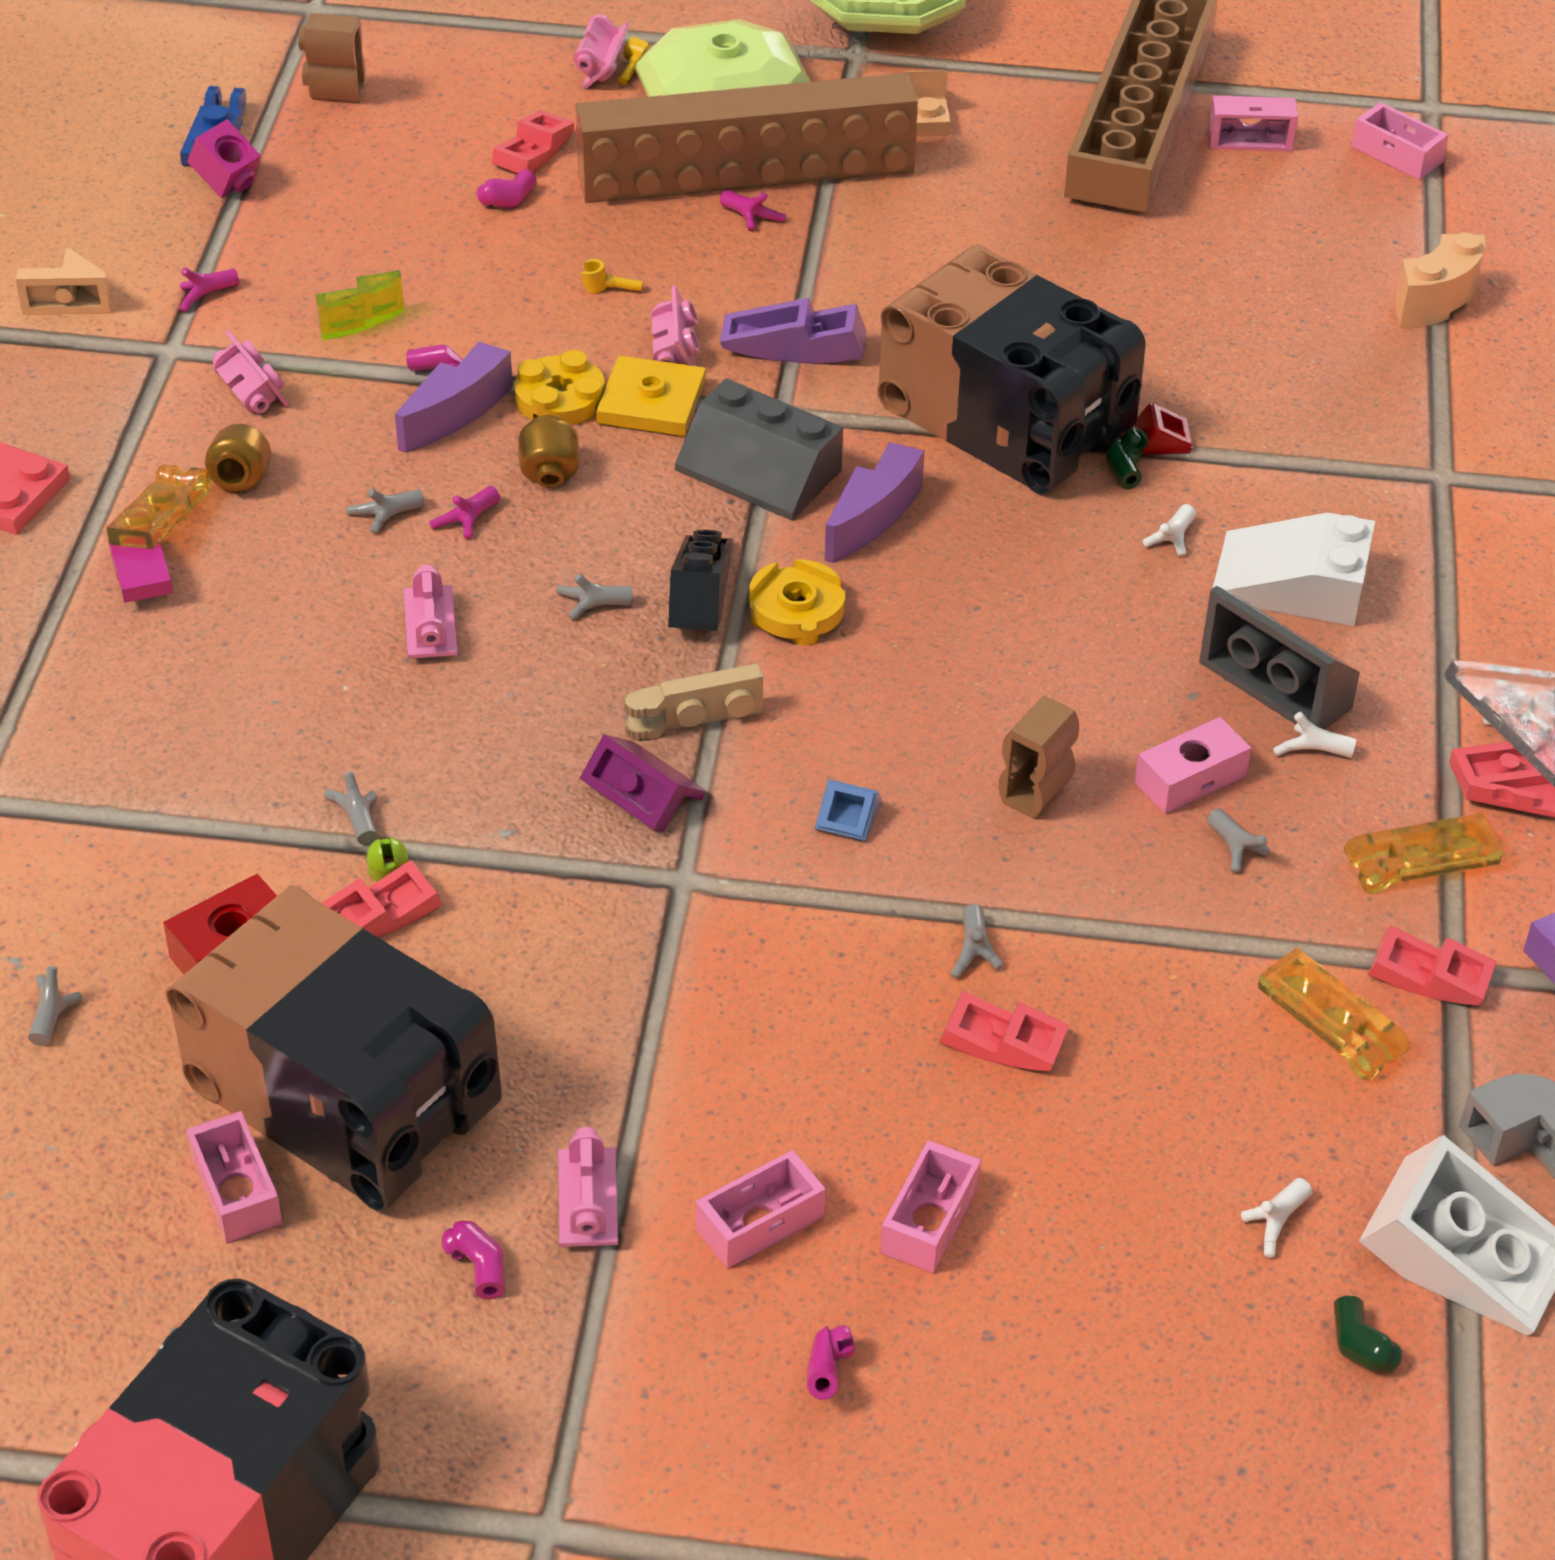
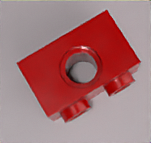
[163,873,277,974]

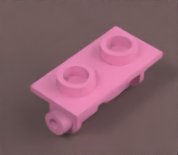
[574,14,629,89]
[651,285,700,366]
[213,330,289,414]
[403,565,458,659]
[558,1127,618,1247]

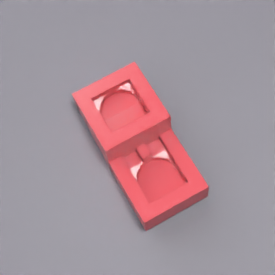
[492,110,575,173]
[322,860,443,938]
[1368,925,1497,1006]
[939,991,1069,1071]

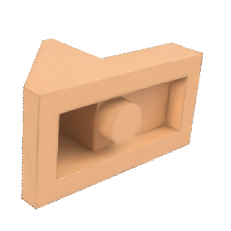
[906,70,950,137]
[15,248,112,315]

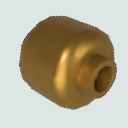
[518,415,580,488]
[205,423,272,493]

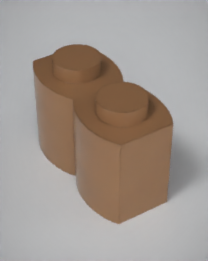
[298,13,366,103]
[999,696,1079,819]

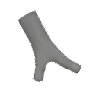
[347,489,424,534]
[556,574,632,620]
[324,772,378,845]
[1207,808,1269,873]
[950,904,1003,979]
[28,966,82,1046]

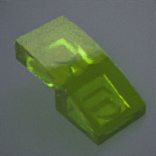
[315,270,404,341]

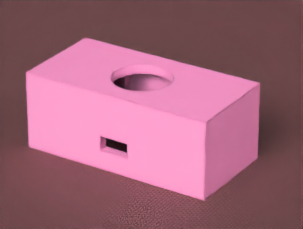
[1208,95,1298,151]
[1352,102,1449,180]
[1134,717,1251,814]
[186,1111,282,1243]
[880,1140,981,1274]
[696,1150,826,1269]

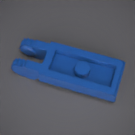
[180,86,247,166]

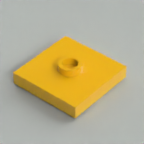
[596,355,706,436]

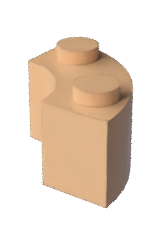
[1395,233,1485,328]

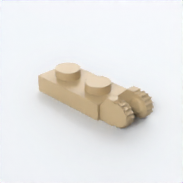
[624,663,763,741]

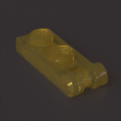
[106,464,211,549]
[1344,813,1503,894]
[1257,947,1410,1080]

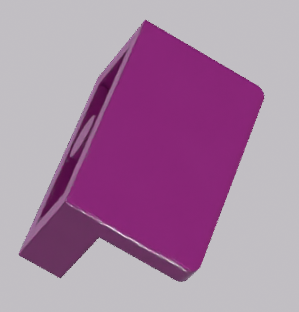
[579,734,707,832]

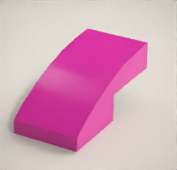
[108,531,173,603]

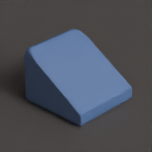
[815,779,882,842]

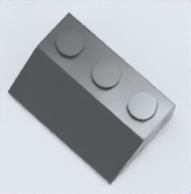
[675,378,843,521]
[1199,586,1360,730]

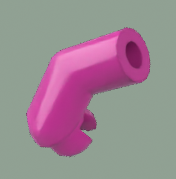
[406,344,463,372]
[441,1220,505,1299]

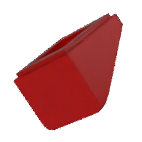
[1133,402,1193,455]

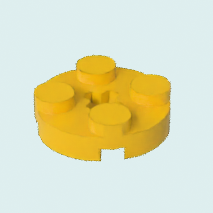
[514,350,605,425]
[749,559,846,646]

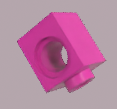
[187,119,261,198]

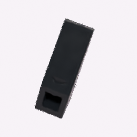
[668,529,733,631]

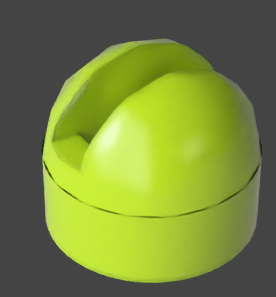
[366,837,409,882]

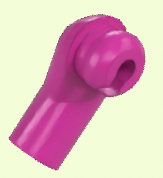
[477,169,537,208]
[807,1325,856,1400]

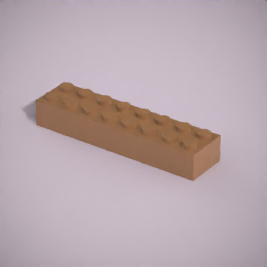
[1064,0,1218,213]
[576,73,918,203]

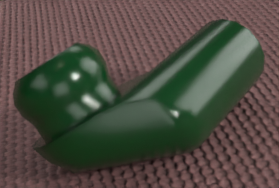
[1106,427,1149,489]
[1334,1296,1402,1374]

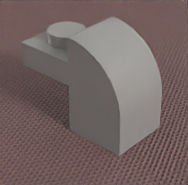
[1459,1074,1555,1178]

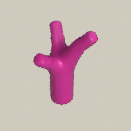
[720,190,786,231]
[179,267,239,313]
[429,486,500,539]

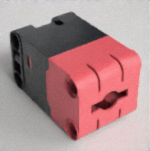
[37,1279,380,1560]

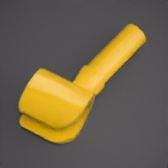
[618,37,649,85]
[581,259,643,294]

